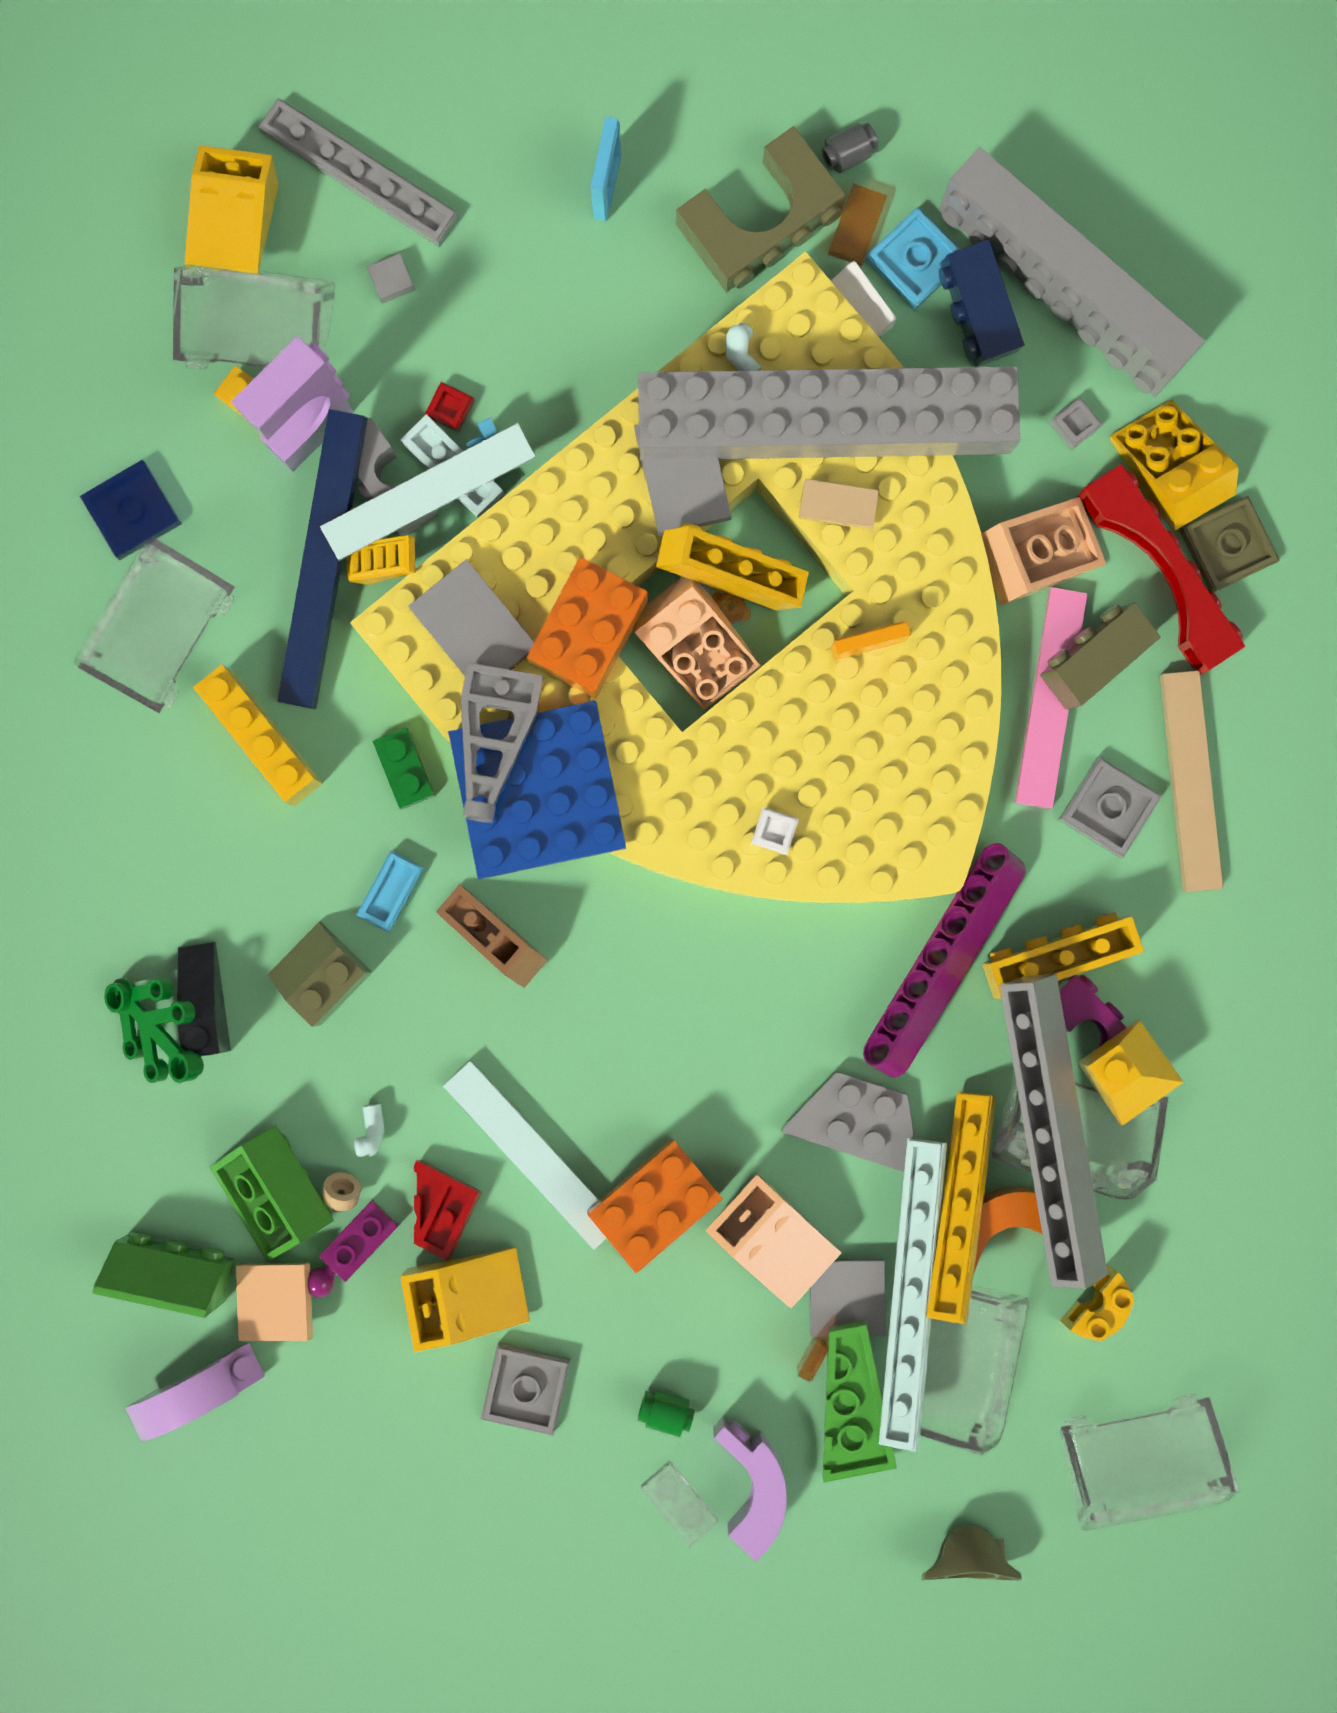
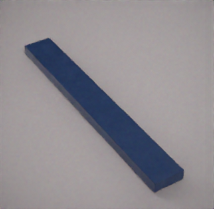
[277,409,368,709]

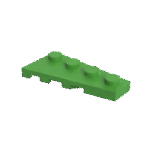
[822,1320,897,1483]

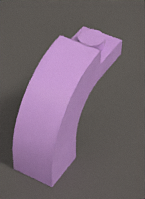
[125,1343,265,1441]
[713,1417,787,1562]

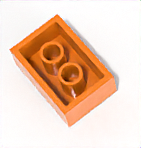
[526,557,648,699]
[587,1138,723,1274]

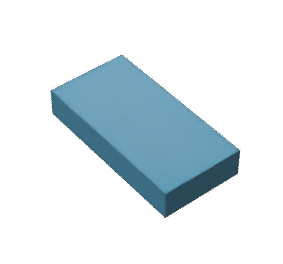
[356,850,425,932]

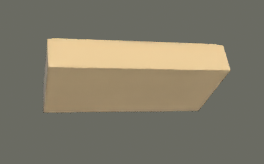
[798,479,879,530]

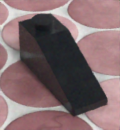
[177,942,231,1056]

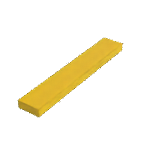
[926,1092,997,1325]

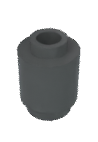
[822,122,878,173]

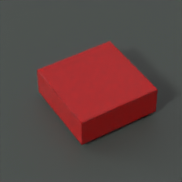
[425,382,475,433]

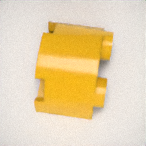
[1060,1264,1134,1341]

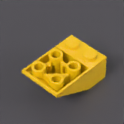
[185,145,279,274]
[1110,399,1238,531]
[400,1247,530,1352]

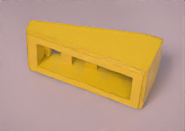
[347,535,415,585]

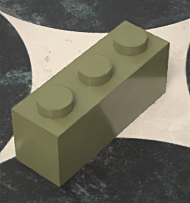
[1040,602,1161,709]

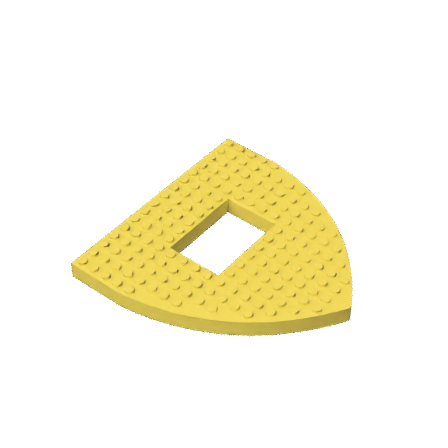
[350,251,1001,903]

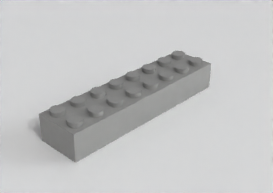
[939,146,1205,397]

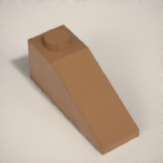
[436,884,548,988]

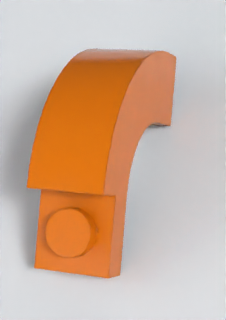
[974,1187,1042,1272]

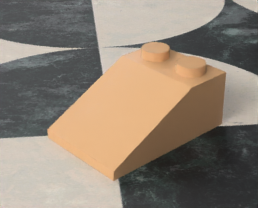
[981,497,1106,605]

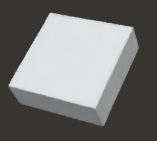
[751,807,799,855]

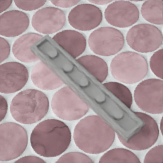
[258,98,459,247]

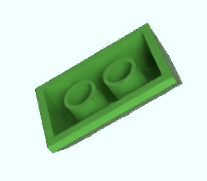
[210,1125,334,1262]
[92,1232,234,1318]

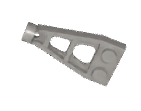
[461,662,544,823]

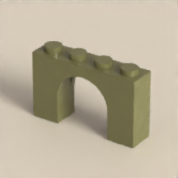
[676,126,845,293]

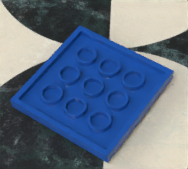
[448,701,627,880]

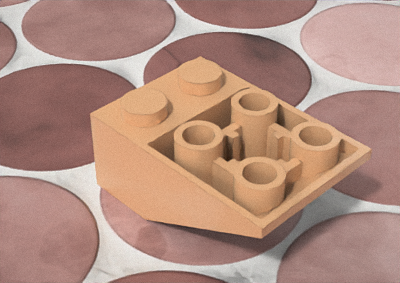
[634,577,761,710]
[705,1174,842,1309]

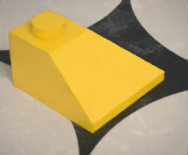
[1077,1020,1184,1126]

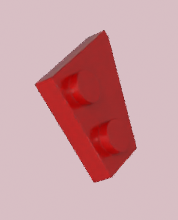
[414,1160,482,1261]

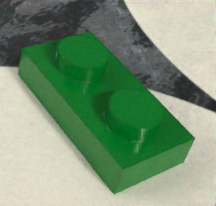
[373,727,435,810]

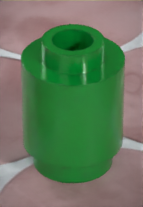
[637,1390,695,1438]

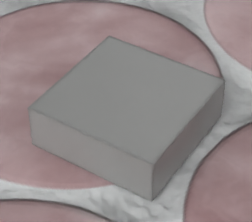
[367,253,415,304]
[1049,397,1103,450]

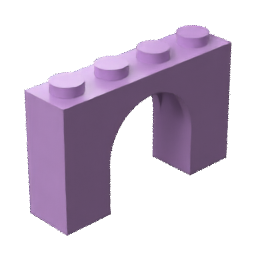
[231,336,354,472]

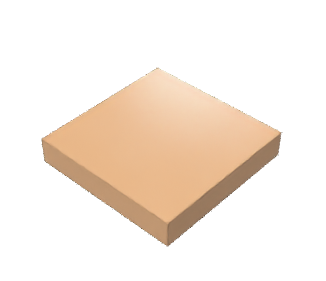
[236,1262,313,1341]

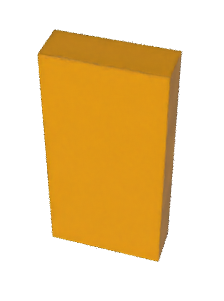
[831,621,911,661]

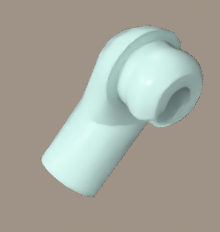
[726,323,762,371]
[354,1103,385,1157]

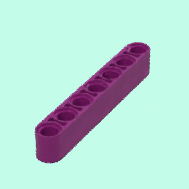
[863,843,1026,1078]

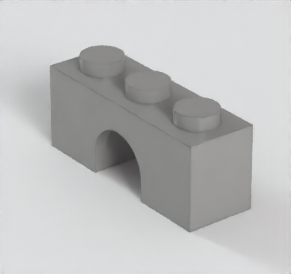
[356,417,438,536]

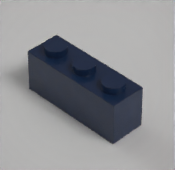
[939,239,1025,367]

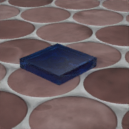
[80,459,182,560]

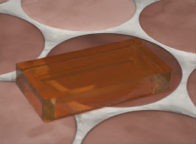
[828,183,887,267]

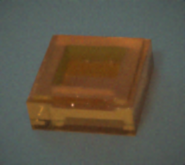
[796,1337,828,1382]

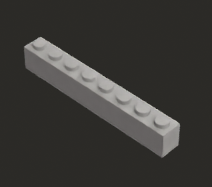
[1000,974,1108,1289]

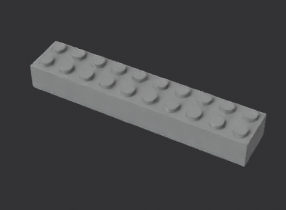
[638,366,1020,461]

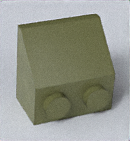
[268,921,373,1027]

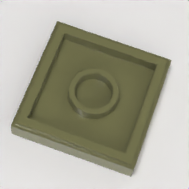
[1179,496,1280,593]

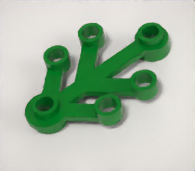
[104,978,204,1083]

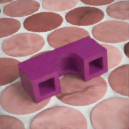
[1058,974,1127,1051]

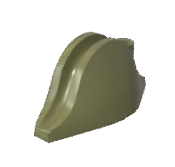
[922,1526,1022,1581]

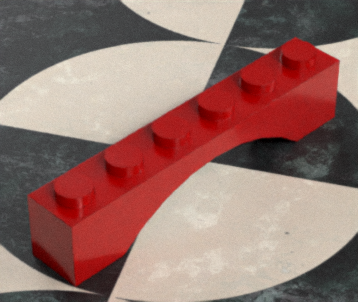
[1076,464,1246,675]

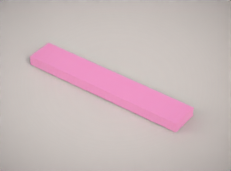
[1014,587,1088,809]

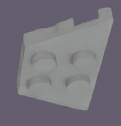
[781,1071,915,1172]

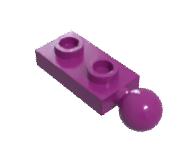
[308,1200,399,1298]

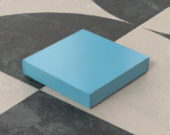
[590,116,622,221]
[865,206,960,311]

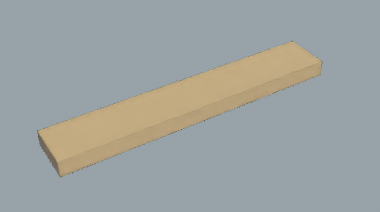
[1160,670,1223,893]

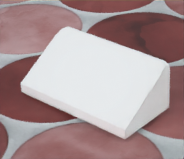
[831,261,896,337]

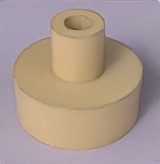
[321,1172,361,1212]

